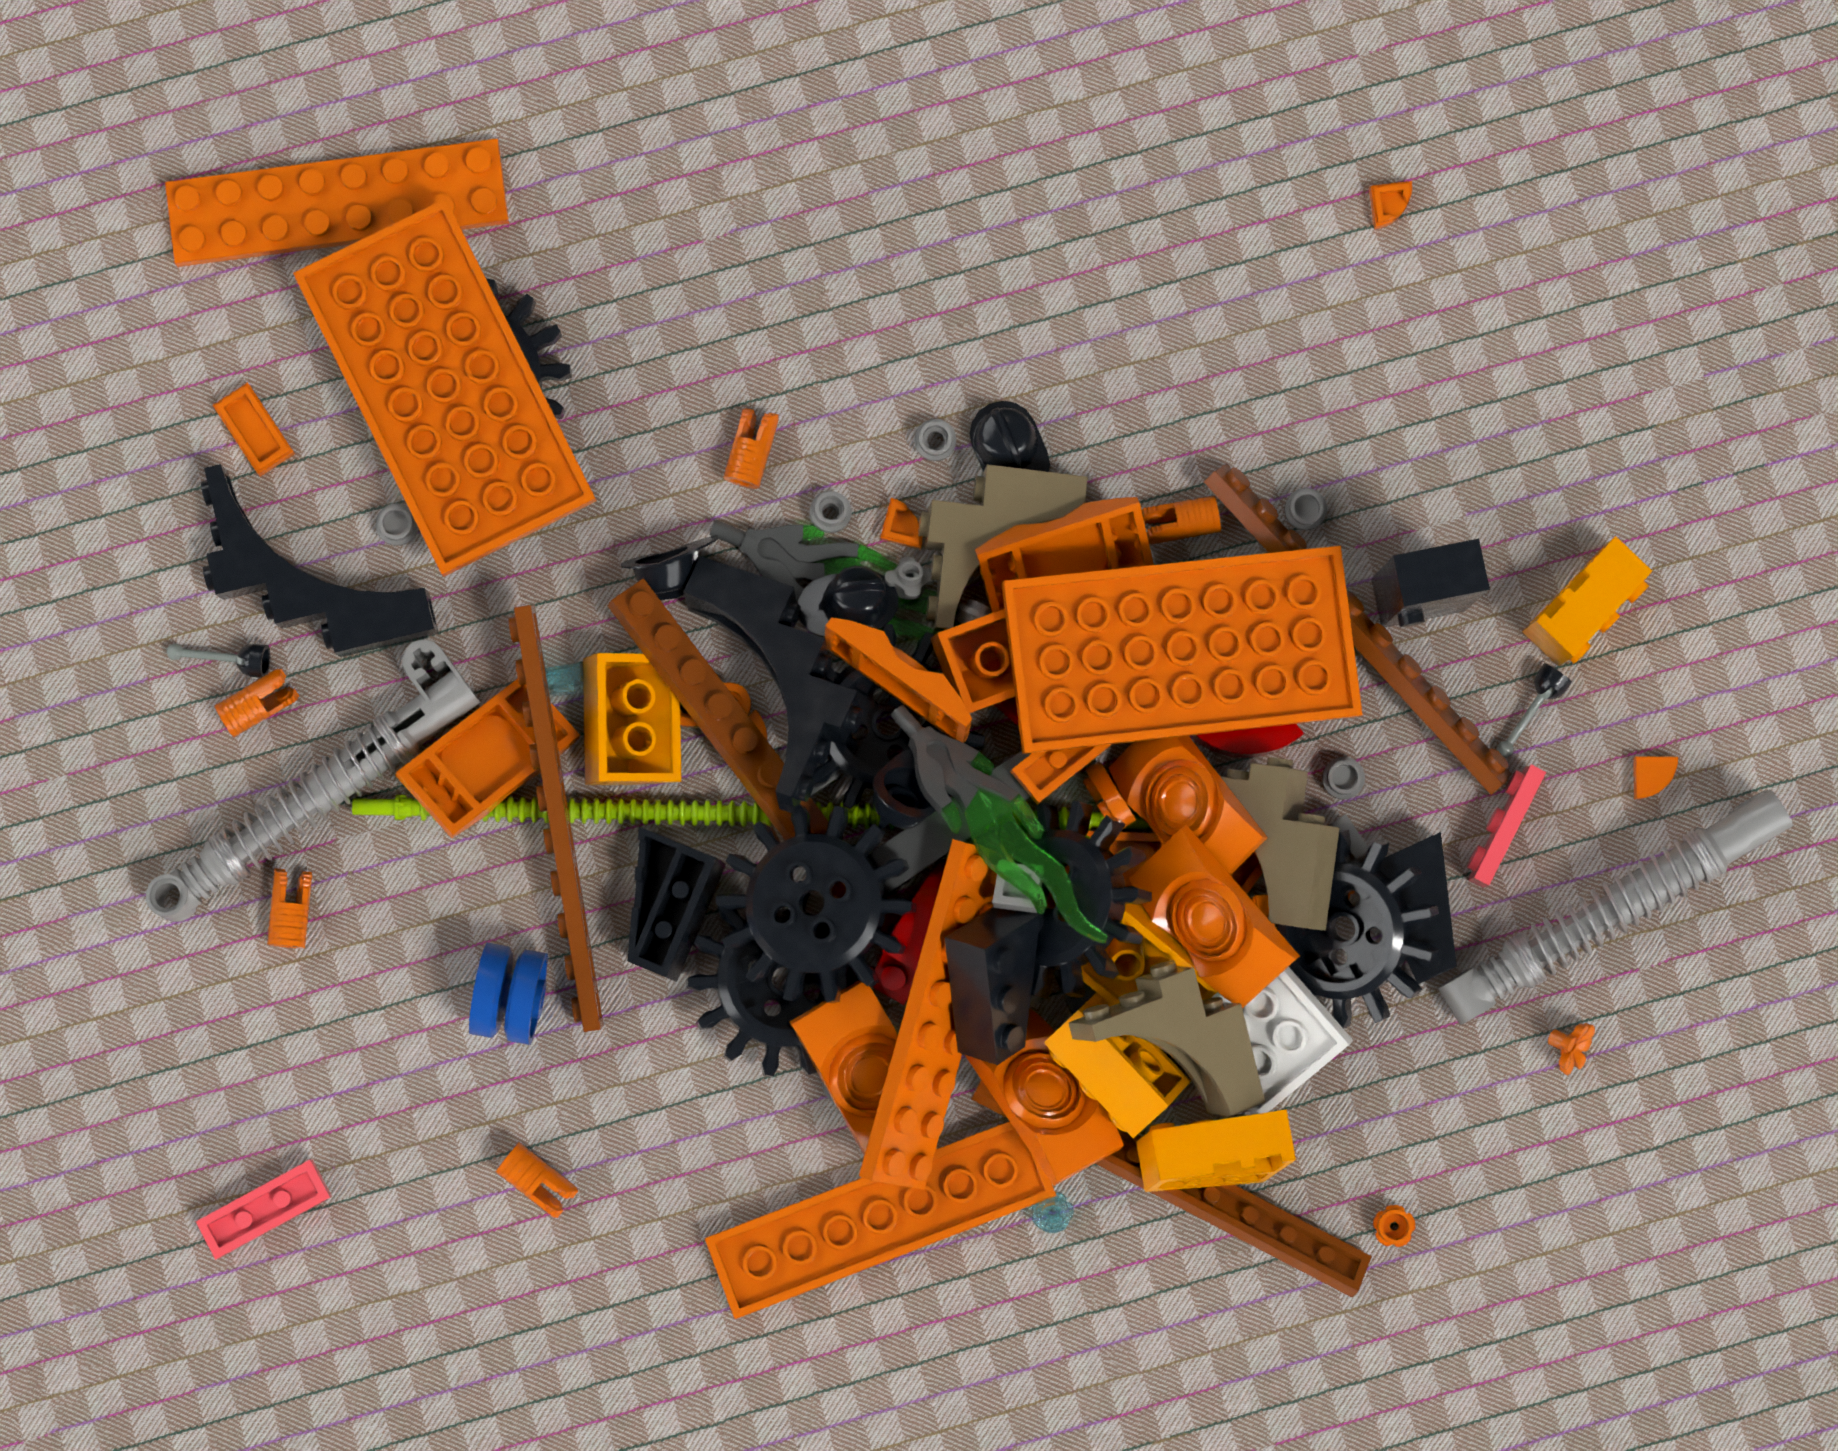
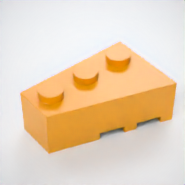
[1522,536,1652,666]
[1136,1109,1296,1192]

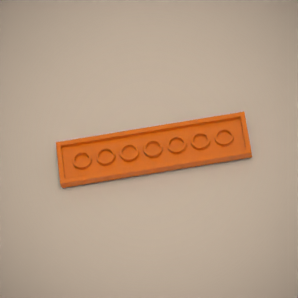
[165,139,509,267]
[859,839,1015,1190]
[704,1121,1056,1319]

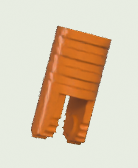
[723,408,779,489]
[1141,495,1221,545]
[214,668,299,738]
[267,868,312,949]
[495,1142,578,1218]

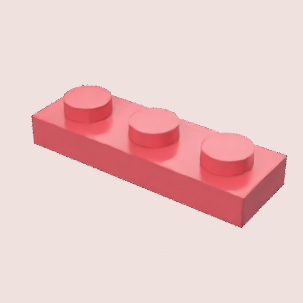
[1467,764,1546,888]
[196,1159,332,1260]

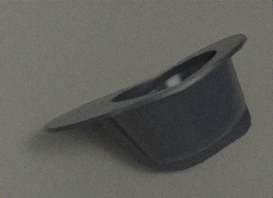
[969,401,1050,472]
[621,535,719,600]
[798,566,899,637]
[873,749,951,829]

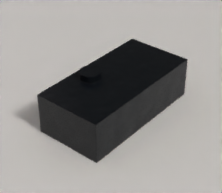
[1371,538,1490,627]

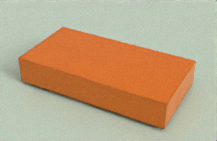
[212,382,295,477]

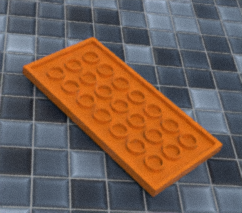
[293,198,597,577]
[1002,546,1363,754]

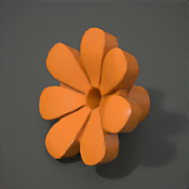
[1548,1023,1595,1076]

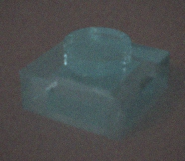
[545,663,583,696]

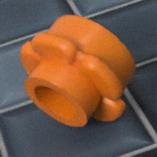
[1373,1205,1415,1247]

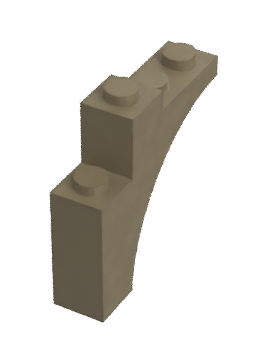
[918,464,1088,634]
[1214,757,1340,931]
[1068,961,1265,1116]

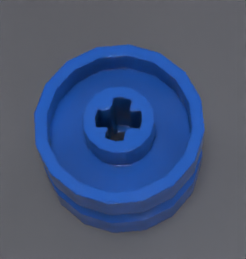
[469,942,548,1045]

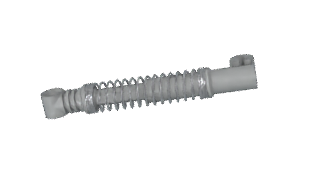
[146,640,481,922]
[1438,790,1793,1025]

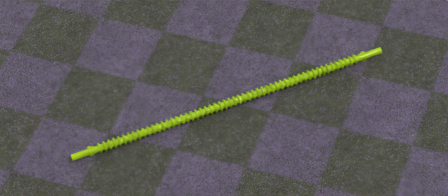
[352,795,1153,832]

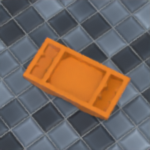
[975,497,1154,613]
[825,617,972,743]
[395,678,580,838]
[1109,736,1268,875]
[1129,825,1300,1008]
[790,980,898,1155]
[965,1008,1124,1186]

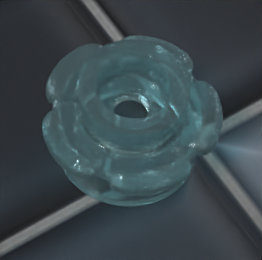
[1032,1192,1074,1233]

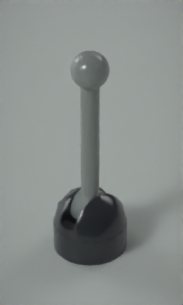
[166,643,270,678]
[1497,663,1572,758]

